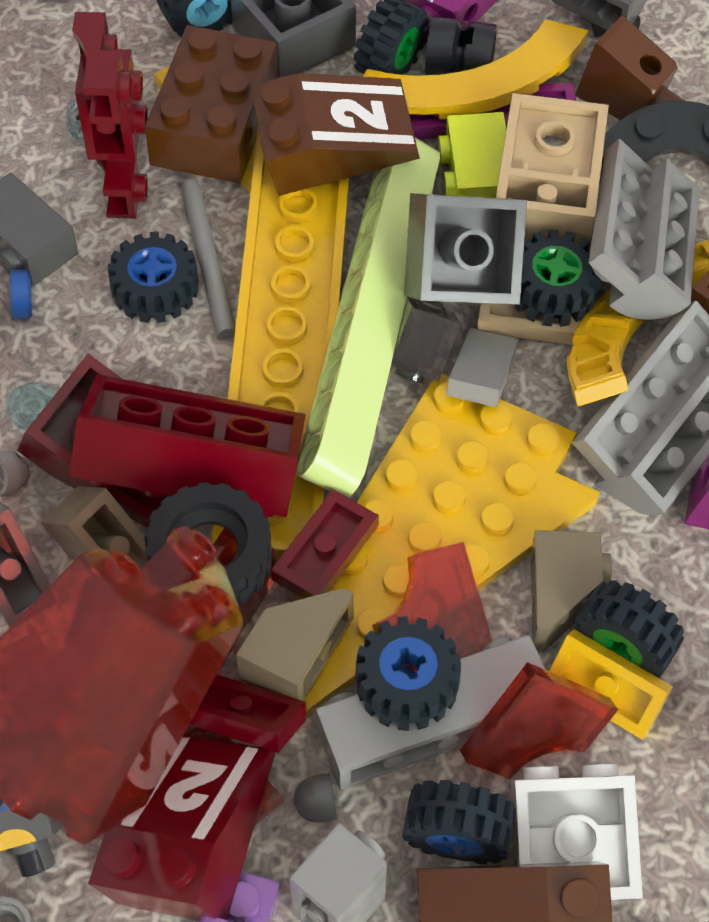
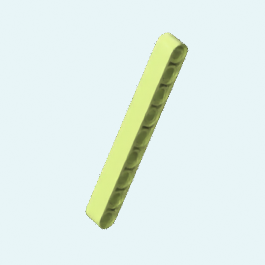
[296,137,440,498]

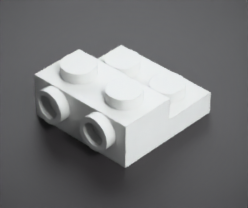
[510,764,643,900]

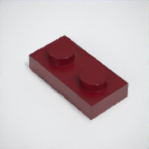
[271,489,379,598]
[176,671,306,753]

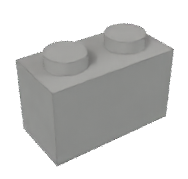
[289,823,387,922]

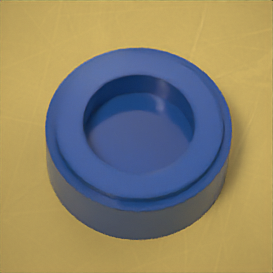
[10,269,32,320]

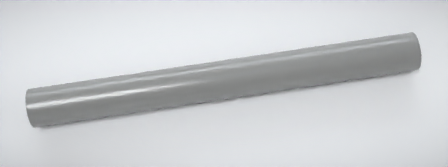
[181,178,235,339]

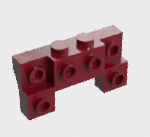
[72,12,148,219]

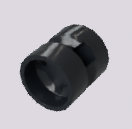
[425,16,497,75]

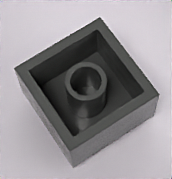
[231,0,356,78]
[404,193,527,305]

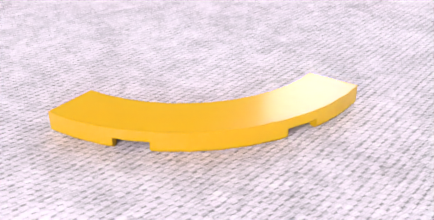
[363,19,588,119]
[567,240,709,407]

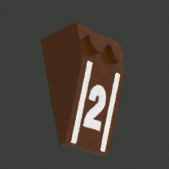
[251,73,420,196]

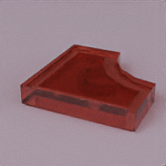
[372,542,493,671]
[460,662,618,779]

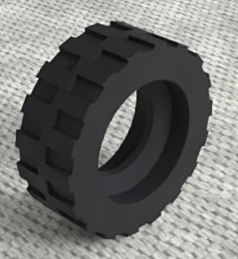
[144,482,272,614]

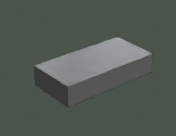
[446,328,518,407]

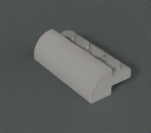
[588,138,699,320]
[572,300,709,515]

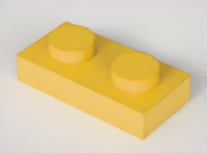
[548,629,673,740]

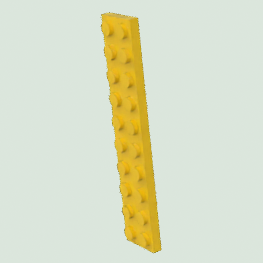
[211,127,350,559]

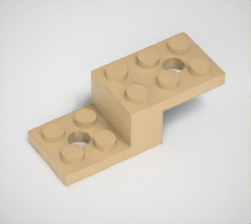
[477,93,609,345]

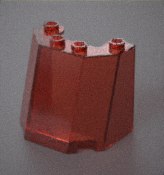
[0,526,244,845]

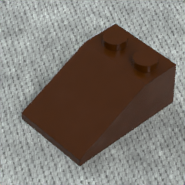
[417,861,612,922]

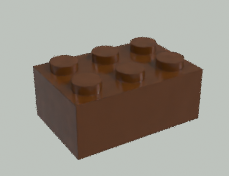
[145,25,278,184]

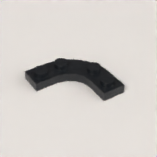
[599,101,709,183]

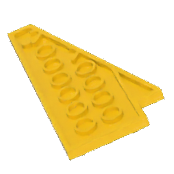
[245,372,600,717]

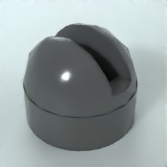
[294,773,337,823]

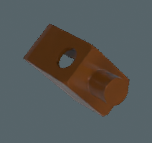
[575,15,685,120]

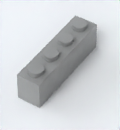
[316,635,557,790]

